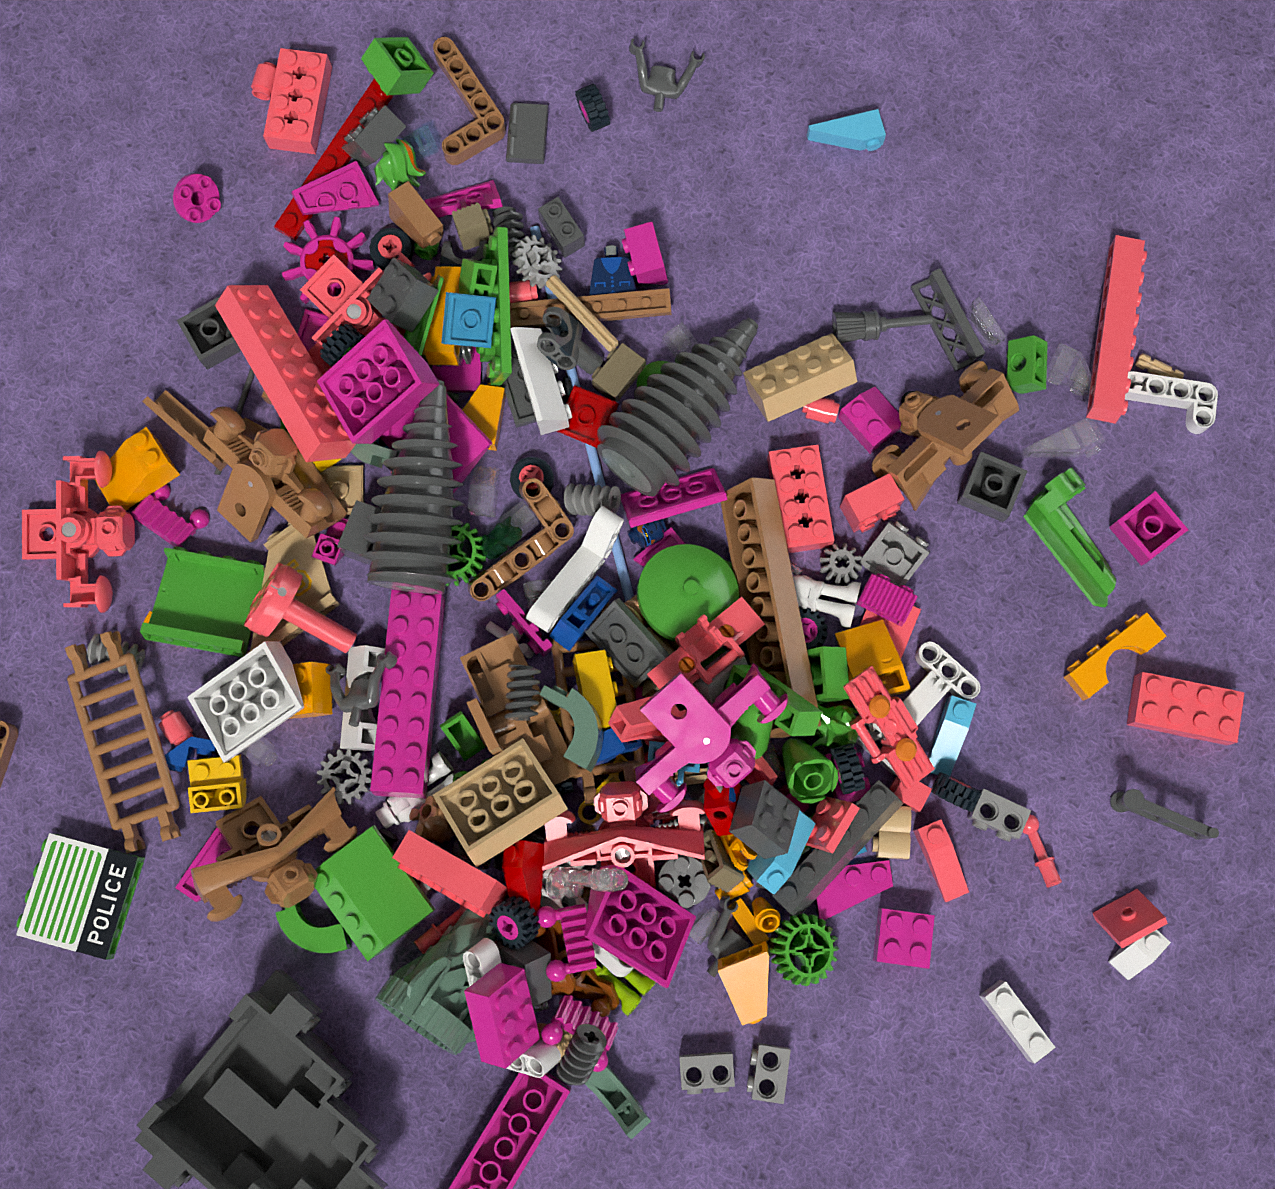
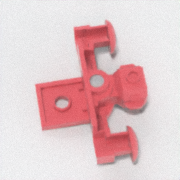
[300,251,432,376]
[22,450,135,613]

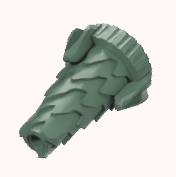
[375,894,509,1055]

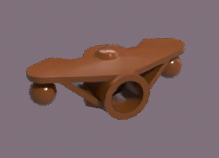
[535,907,620,1017]

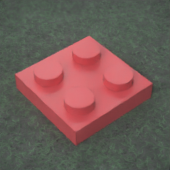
[806,796,860,853]

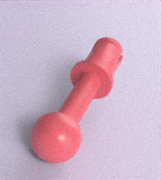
[1023,814,1062,888]
[414,901,467,954]

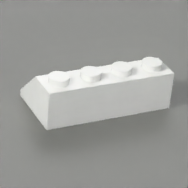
[510,327,572,435]

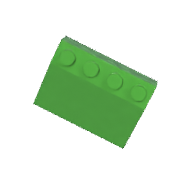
[315,825,435,962]

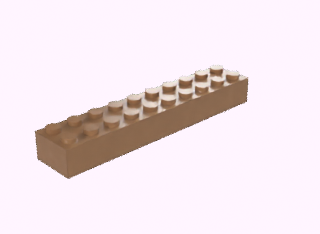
[721,477,821,738]

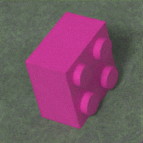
[1109,491,1188,566]
[873,908,935,969]

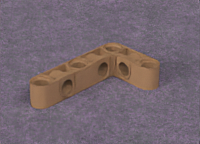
[468,478,574,601]

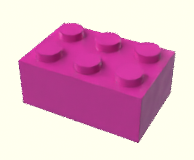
[464,963,540,1069]

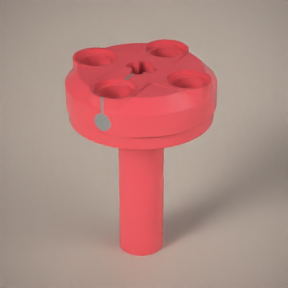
[244,562,357,653]

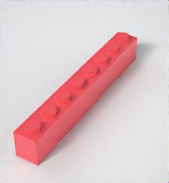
[1086,235,1147,424]

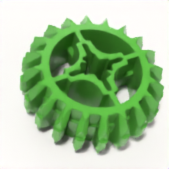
[446,520,486,587]
[769,913,839,986]

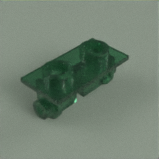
[478,516,523,560]

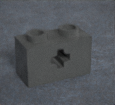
[538,197,585,258]

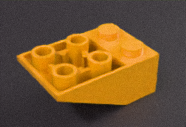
[834,619,910,696]
[289,662,332,719]

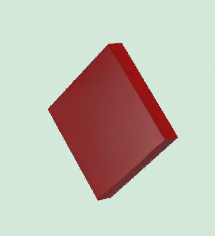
[557,385,619,448]

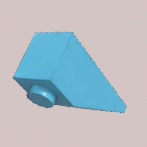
[807,109,886,151]
[928,696,976,776]
[746,810,816,895]

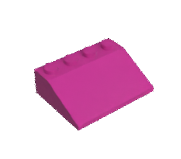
[317,319,440,444]
[379,395,492,493]
[584,865,696,988]

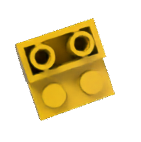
[188,754,247,813]

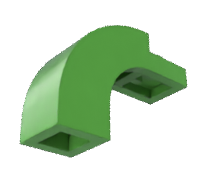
[275,902,352,953]

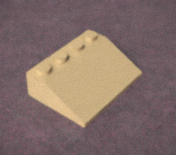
[433,738,568,867]

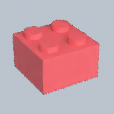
[840,474,905,533]

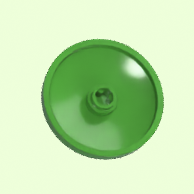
[637,544,739,642]

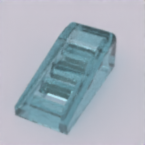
[386,125,438,161]

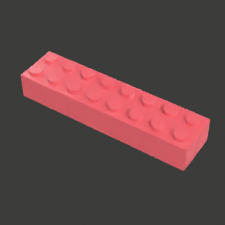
[215,285,356,462]

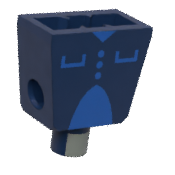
[590,245,636,296]

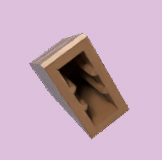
[388,181,443,249]

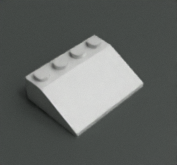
[188,641,305,762]

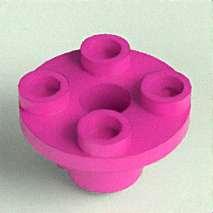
[173,173,221,223]

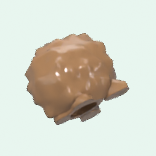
[409,796,456,843]

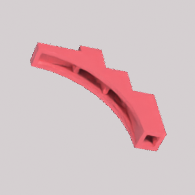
[608,696,778,785]

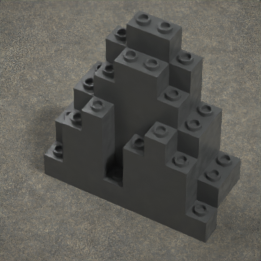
[135,969,388,1189]

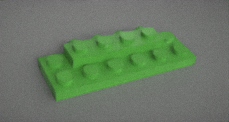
[476,227,512,386]

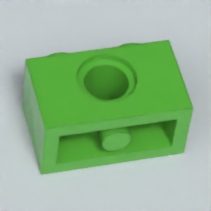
[1006,335,1048,394]

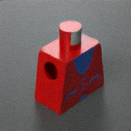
[704,778,743,836]

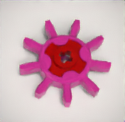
[282,217,375,304]

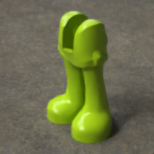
[593,960,656,1017]

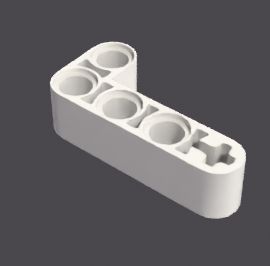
[1125,371,1218,434]

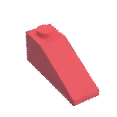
[913,819,969,903]

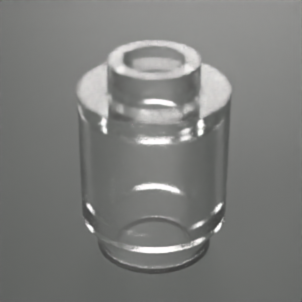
[689,906,721,945]

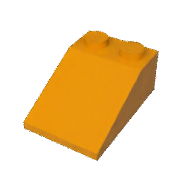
[94,427,180,511]

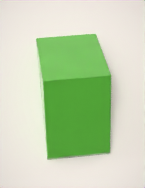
[439,711,485,761]

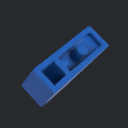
[549,575,617,652]

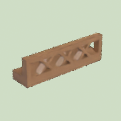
[142,390,227,471]

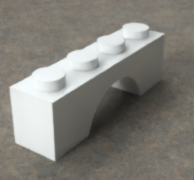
[340,645,385,751]

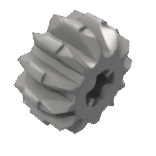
[819,543,862,586]

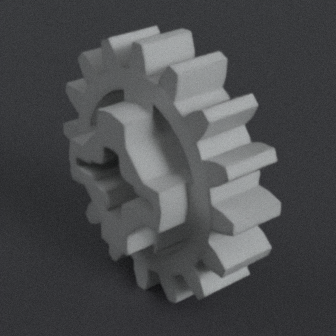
[512,235,562,289]
[317,749,372,805]

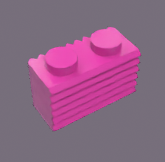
[856,573,918,627]

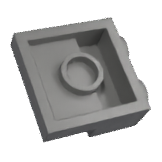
[859,520,931,587]

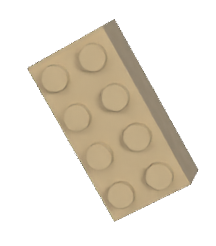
[743,333,857,422]

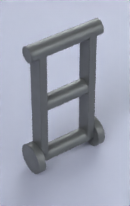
[1110,789,1219,840]

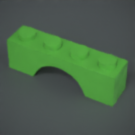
[726,665,823,736]

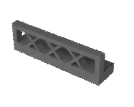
[911,269,985,372]

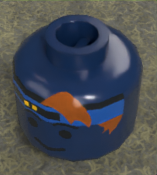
[627,519,666,548]

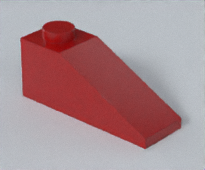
[502,840,544,923]

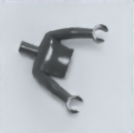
[629,38,705,112]
[326,651,397,727]
[707,895,775,978]

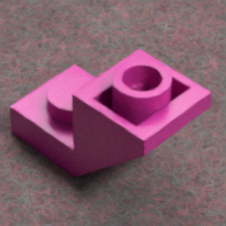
[311,518,348,566]

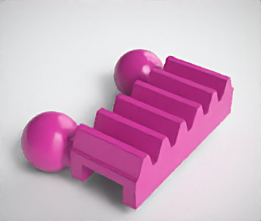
[131,484,210,547]
[536,903,597,982]
[541,995,619,1072]

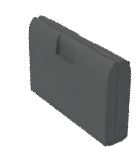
[506,103,548,164]

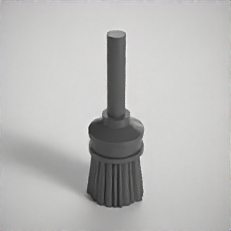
[832,309,932,344]

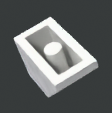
[1108,930,1171,980]

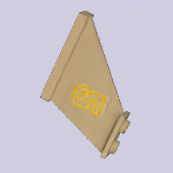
[248,523,340,653]

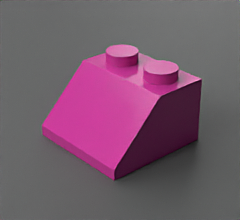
[621,222,668,285]
[838,387,901,454]

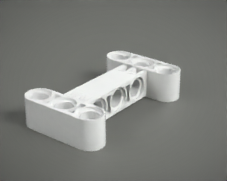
[856,642,980,776]

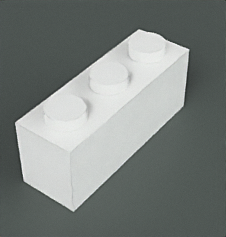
[979,980,1056,1064]

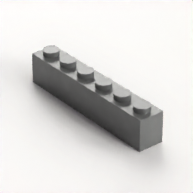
[772,780,903,917]

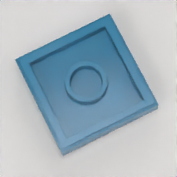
[441,292,496,348]

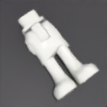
[793,575,861,629]
[375,751,456,829]

